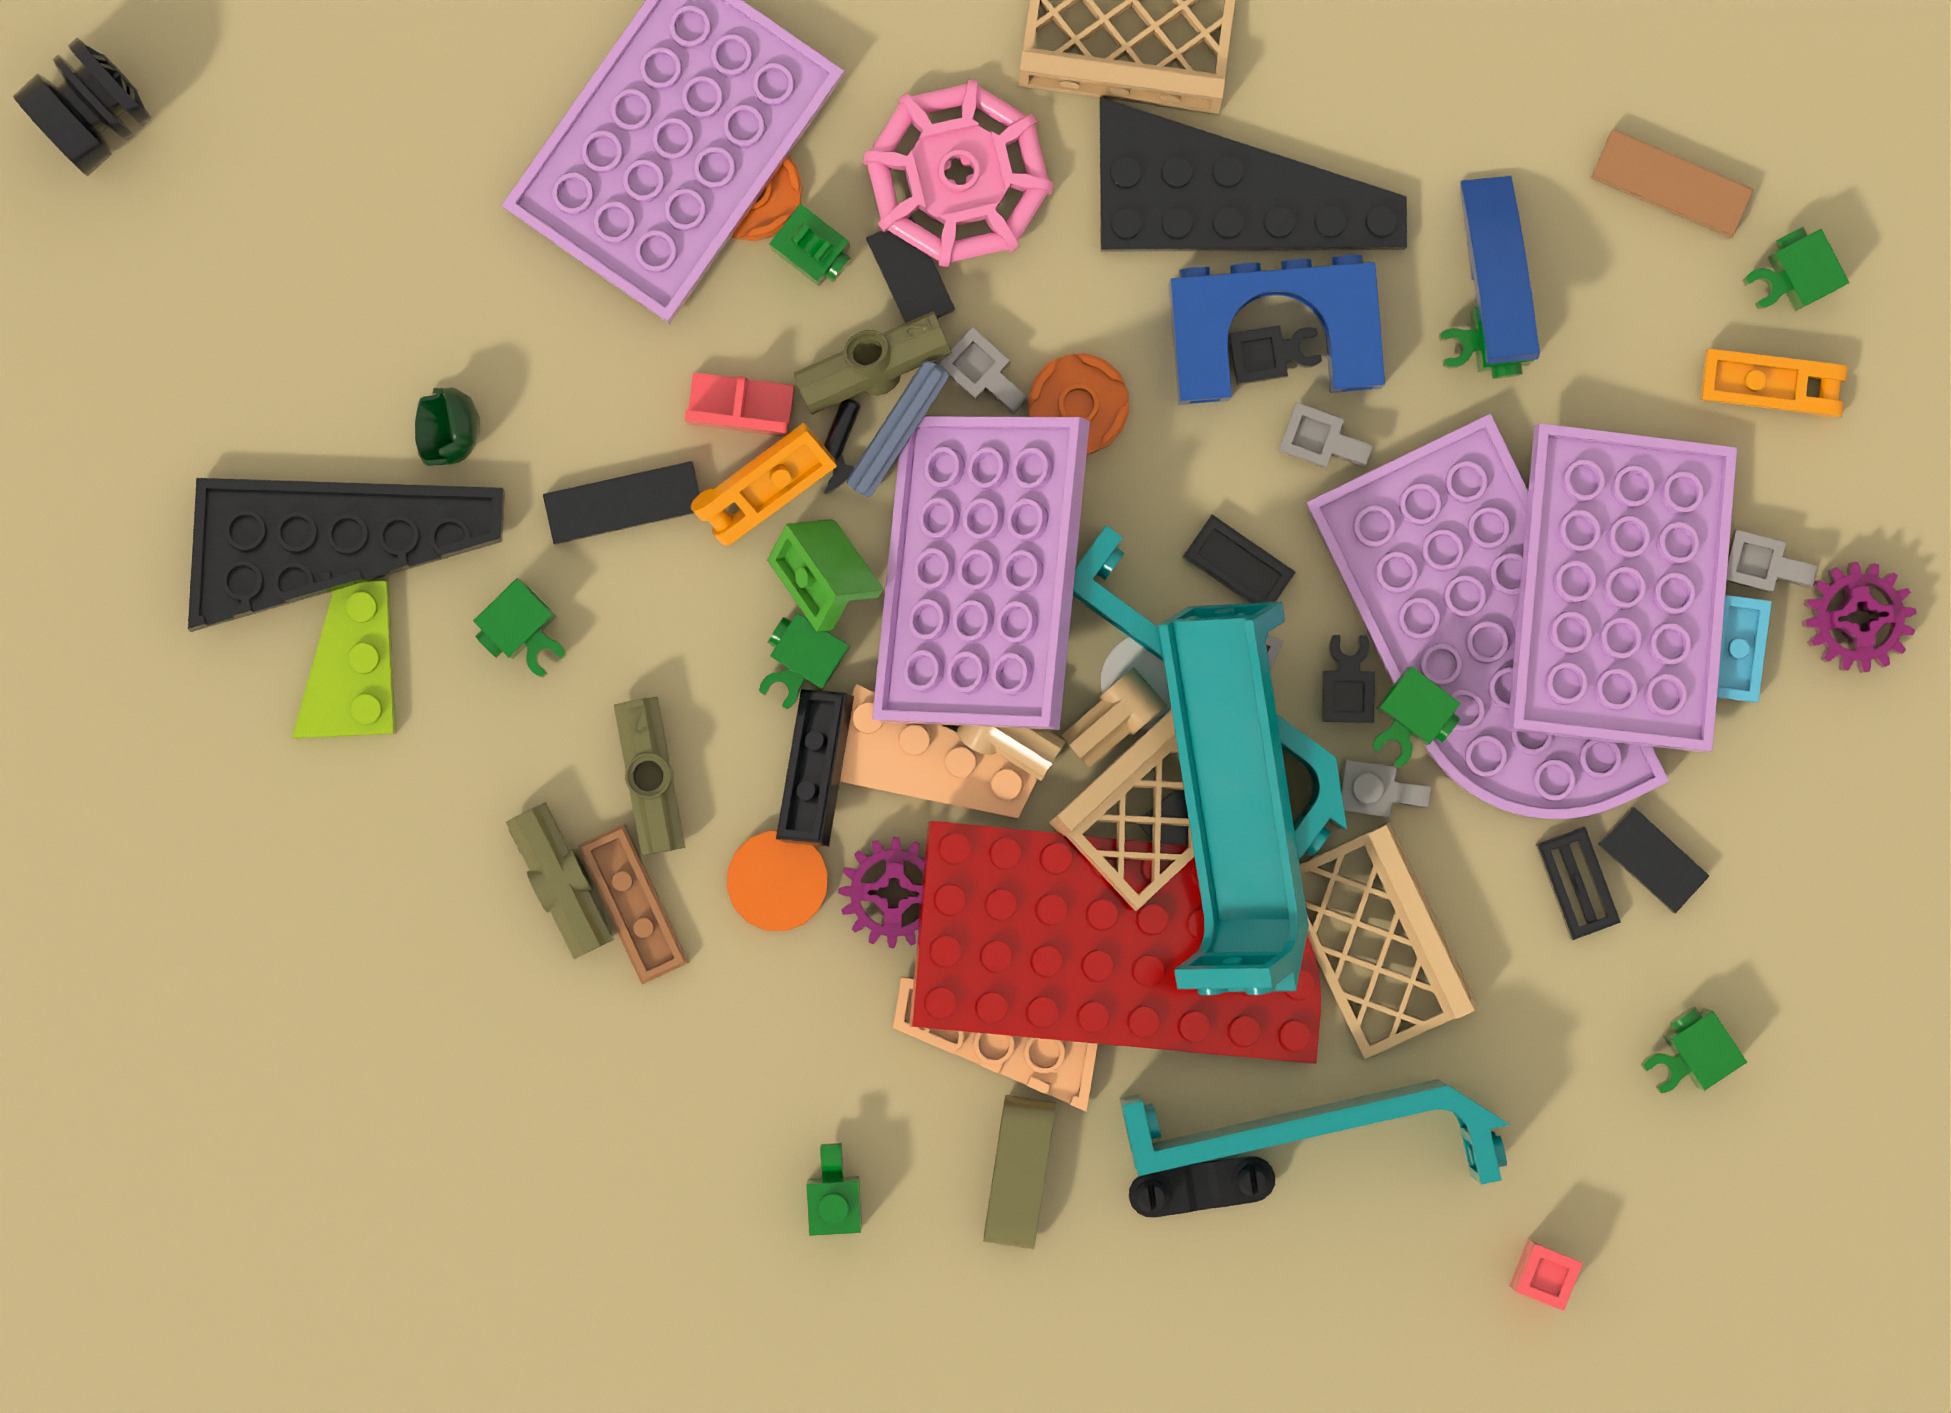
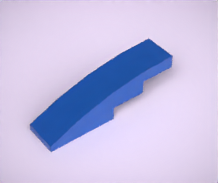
[1460,176,1540,364]

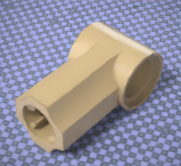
[1061,667,1167,768]
[957,725,1066,781]

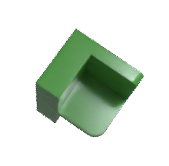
[767,519,883,632]

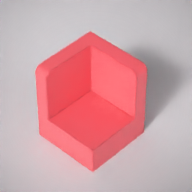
[1509,1239,1583,1311]

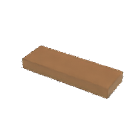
[1591,129,1753,238]
[578,824,689,984]

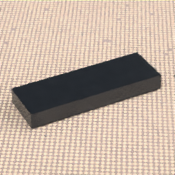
[543,461,700,545]
[776,689,854,847]

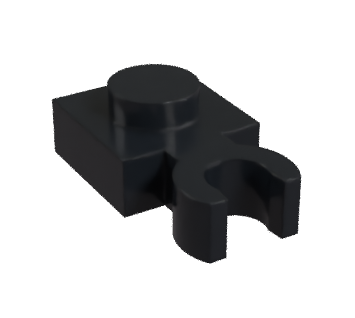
[1229,325,1322,385]
[1322,635,1375,723]

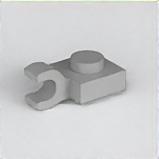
[938,326,1027,415]
[1279,402,1373,469]
[1726,529,1818,593]
[1341,760,1431,817]

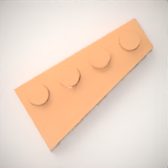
[840,684,1037,818]
[893,976,1098,1112]

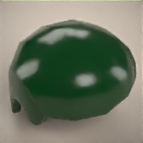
[415,387,480,466]

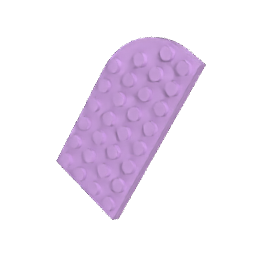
[1305,413,1669,819]

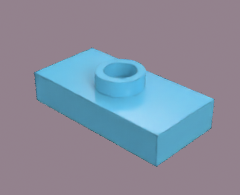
[1717,595,1772,703]

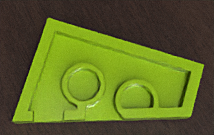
[291,581,396,739]

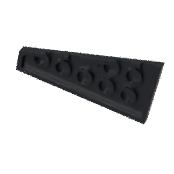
[1099,97,1407,252]
[188,478,505,632]

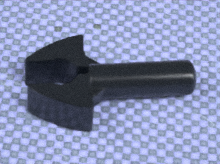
[824,398,861,494]

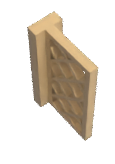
[1018,0,1235,114]
[1049,709,1194,911]
[1299,821,1477,1060]

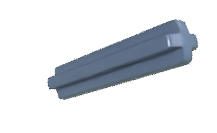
[847,360,949,497]

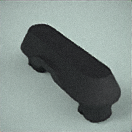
[1129,1156,1275,1218]

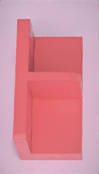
[684,372,795,437]

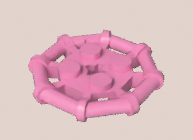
[863,79,1054,268]

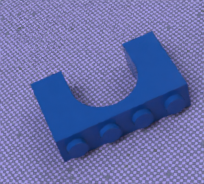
[1169,255,1385,405]

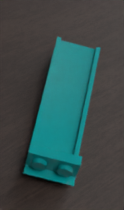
[1073,525,1347,859]
[1158,601,1309,995]
[1119,1079,1510,1185]

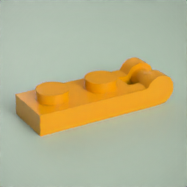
[1700,348,1848,418]
[691,423,837,546]

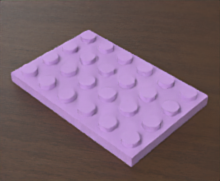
[501,0,845,324]
[872,416,1090,730]
[1508,423,1737,753]

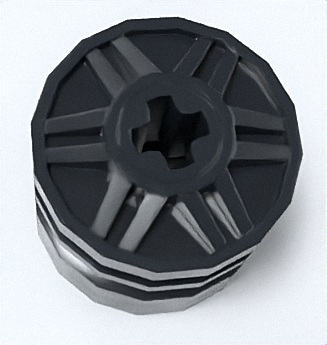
[13,37,152,176]

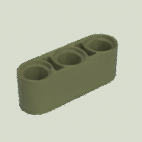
[983,1095,1056,1249]

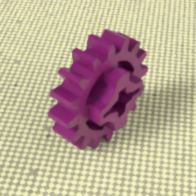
[1802,562,1917,673]
[838,837,925,948]

